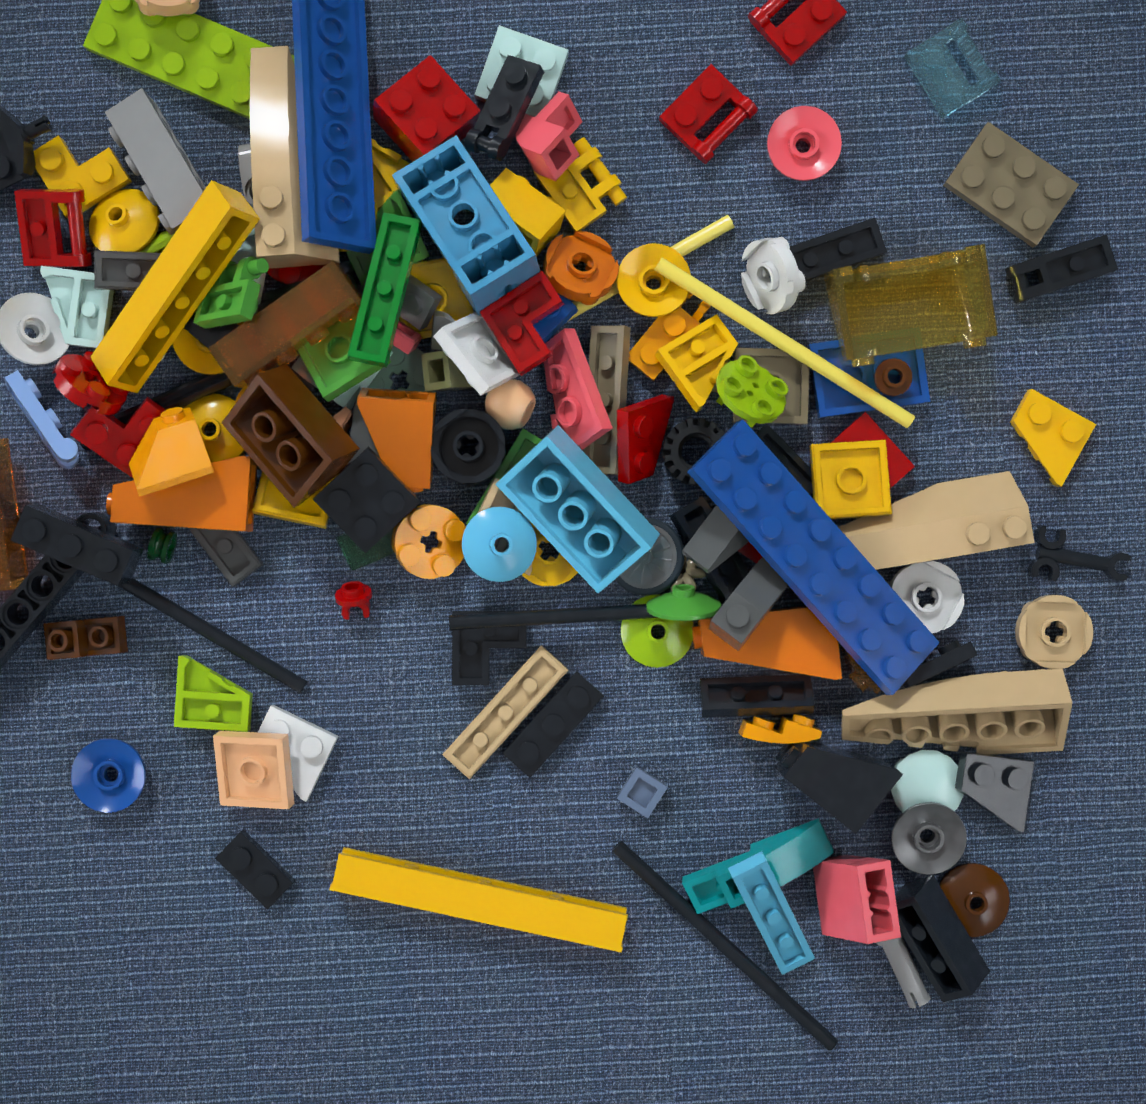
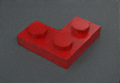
[480,271,564,376]
[70,397,166,478]

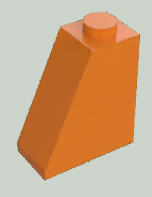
[357,388,436,493]

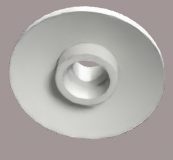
[0,293,69,365]

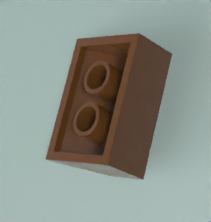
[222,364,360,508]

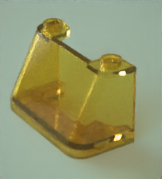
[824,244,998,368]

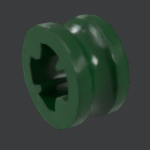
[147,528,177,564]

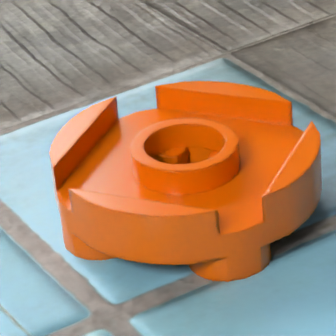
[543,231,619,305]

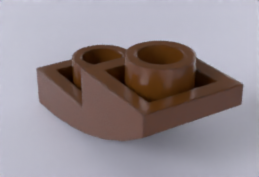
[43,616,128,660]

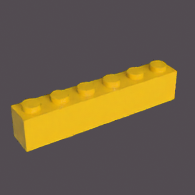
[90,180,260,393]

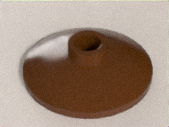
[939,863,1010,937]

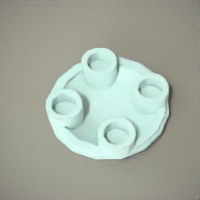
[891,750,964,813]

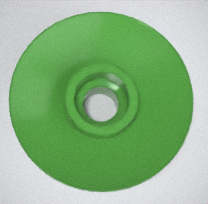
[646,584,721,621]

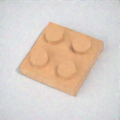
[213,731,295,809]

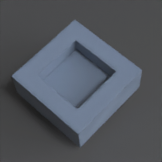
[616,766,668,818]

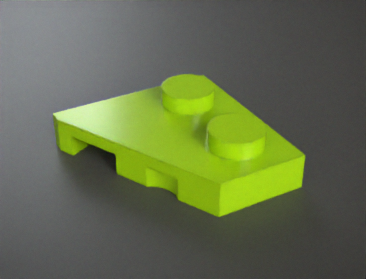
[174,655,253,732]

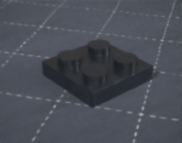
[313,446,421,553]

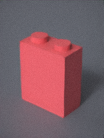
[813,855,901,944]

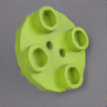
[716,355,788,428]

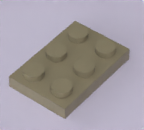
[943,122,1079,248]

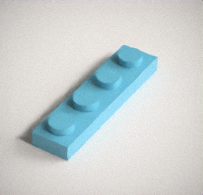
[728,851,815,975]

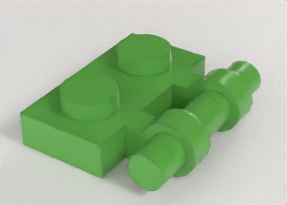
[193,256,269,329]

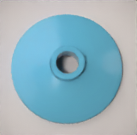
[462,507,537,582]

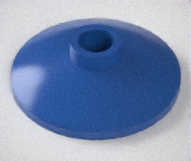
[71,738,146,813]

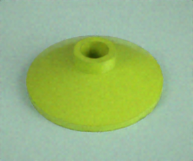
[620,594,694,668]

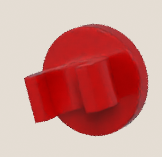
[335,581,372,620]

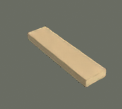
[442,645,569,779]

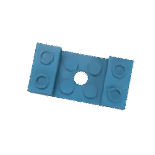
[392,135,540,316]

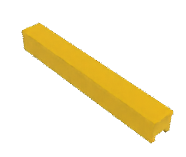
[329,847,628,953]

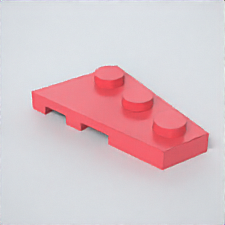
[544,328,613,450]

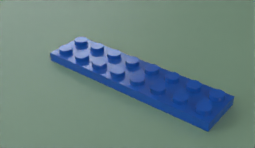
[292,0,376,254]
[687,419,940,695]

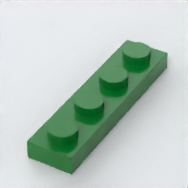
[347,212,422,368]

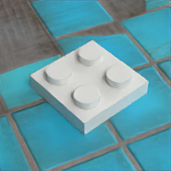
[433,312,520,396]

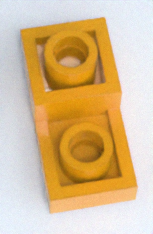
[738,714,822,744]

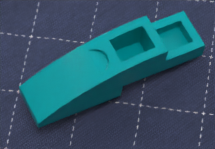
[682,818,834,914]

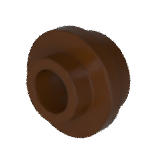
[874,358,912,396]

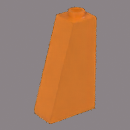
[106,456,257,532]
[692,606,842,680]

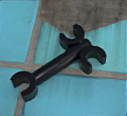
[1028,526,1131,581]

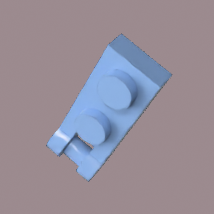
[4,370,79,469]

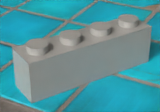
[105,88,206,235]

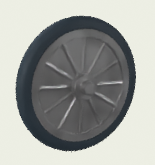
[615,518,684,596]

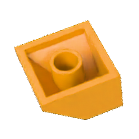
[129,407,214,497]

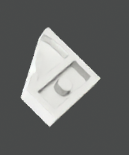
[258,705,339,802]

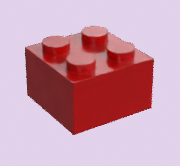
[373,55,481,162]

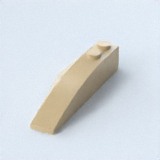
[250,46,340,268]
[838,471,1035,570]
[841,669,1072,755]

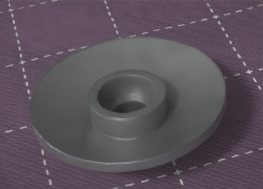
[891,802,967,875]

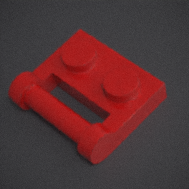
[748,0,847,67]
[659,64,758,164]
[14,189,92,267]

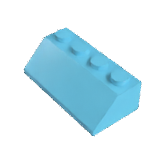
[495,425,660,593]

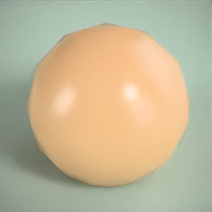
[485,379,536,430]

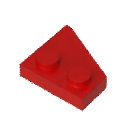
[617,394,674,484]

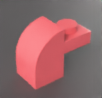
[515,91,583,181]

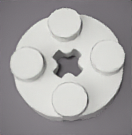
[741,237,805,314]
[890,561,964,633]

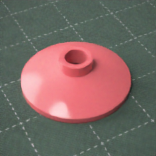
[767,106,842,181]

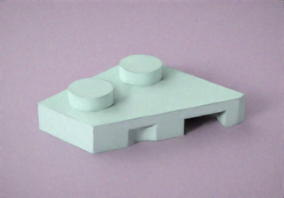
[40,266,114,349]

